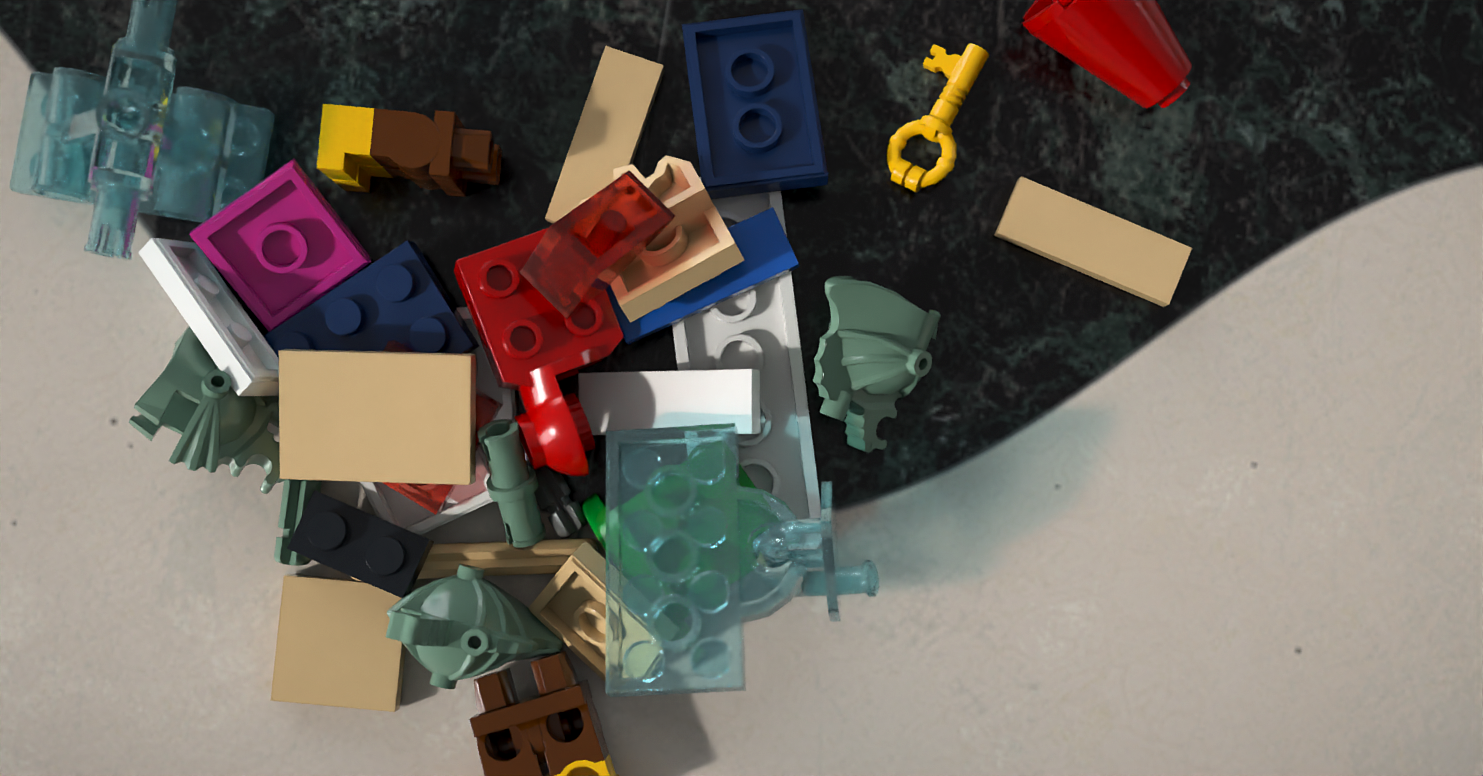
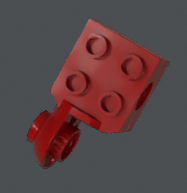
[454,217,624,476]

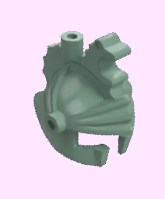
[813,276,941,453]
[129,326,286,494]
[385,564,563,689]

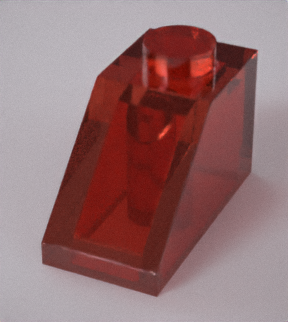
[520,170,675,319]

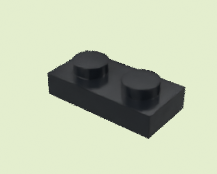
[287,490,434,599]

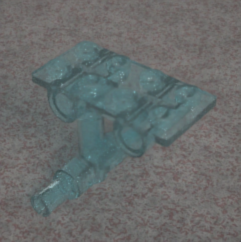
[10,0,275,260]

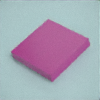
[189,159,371,332]

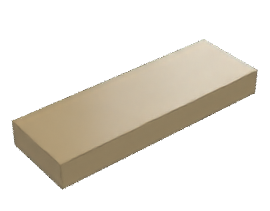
[545,46,665,225]
[994,176,1192,307]

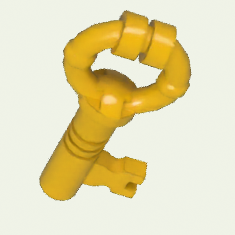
[886,43,989,193]

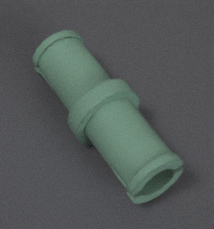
[477,419,546,548]

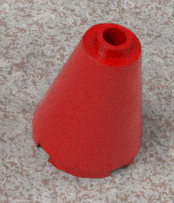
[1022,0,1192,108]

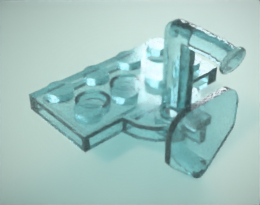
[605,423,879,697]

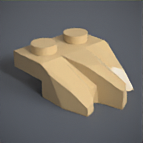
[580,155,744,323]

